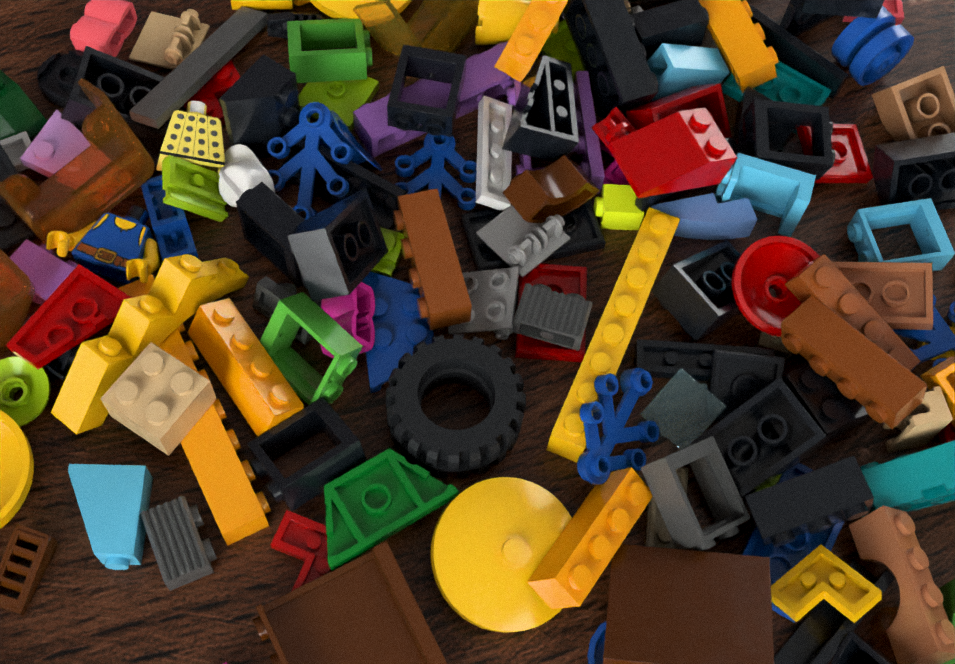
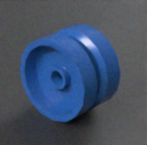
[831,6,914,86]

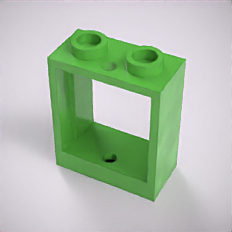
[287,18,373,83]
[260,292,363,405]

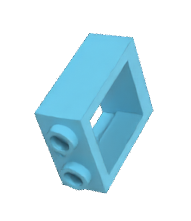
[847,198,955,272]

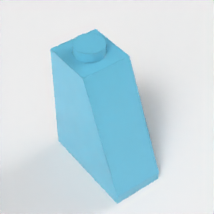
[647,43,730,102]
[68,464,153,570]

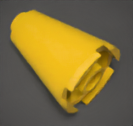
[475,0,560,46]

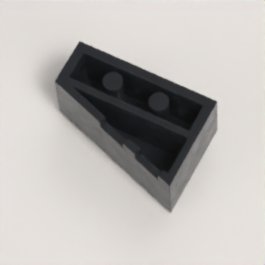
[502,55,579,162]

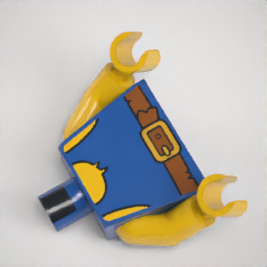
[46,206,160,285]

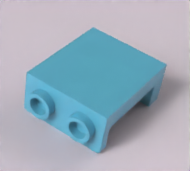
[714,153,816,237]

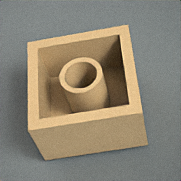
[101,342,217,456]

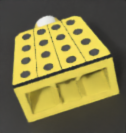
[156,101,225,173]

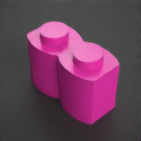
[320,282,375,358]

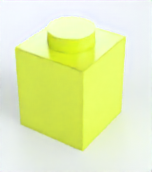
[594,184,644,230]

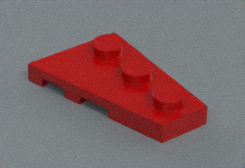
[6,264,132,370]

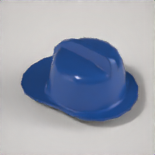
[320,111,383,171]

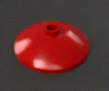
[732,236,819,337]

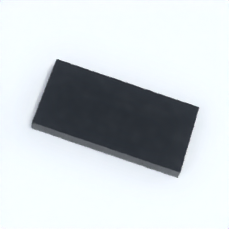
[461,200,606,271]

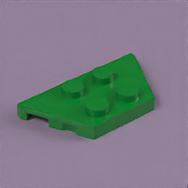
[324,448,459,571]

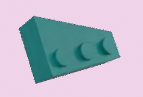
[860,440,955,517]

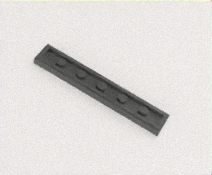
[129,6,268,129]

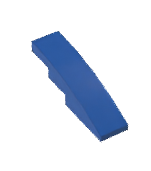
[139,175,199,261]

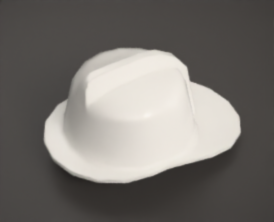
[218,144,275,208]

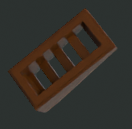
[0,524,59,616]

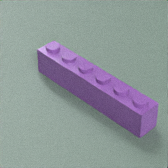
[353,41,536,158]

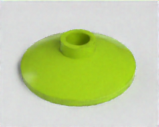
[0,356,51,427]

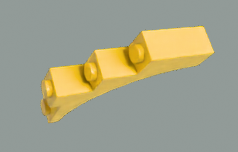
[51,254,249,434]

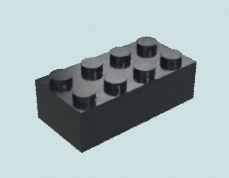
[562,0,659,119]

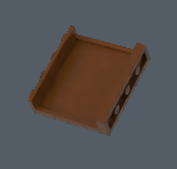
[252,541,447,664]
[603,544,774,664]

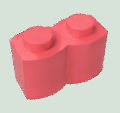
[70,0,137,58]

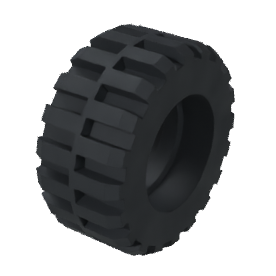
[386,334,526,479]

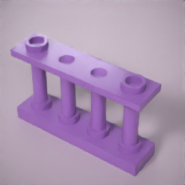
[507,71,605,194]

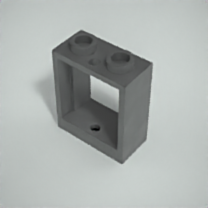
[640,436,751,551]

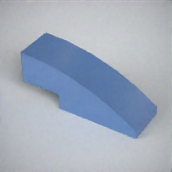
[650,193,758,240]

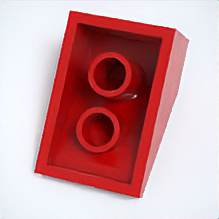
[608,108,737,198]

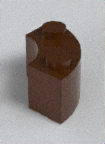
[502,155,600,223]

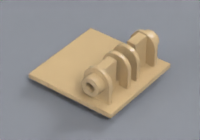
[129,9,210,70]

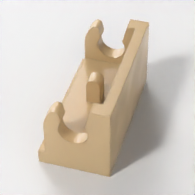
[883,386,953,452]

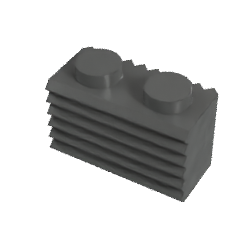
[512,283,593,351]
[140,496,217,591]

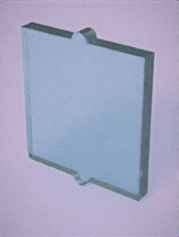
[640,368,727,449]

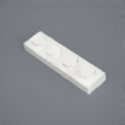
[476,96,512,211]

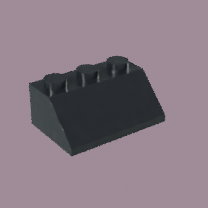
[220,54,301,159]
[872,132,955,211]

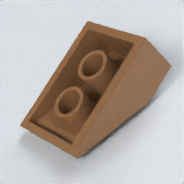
[871,66,955,142]

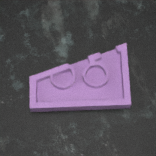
[20,109,128,207]

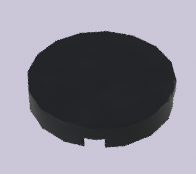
[37,50,83,107]

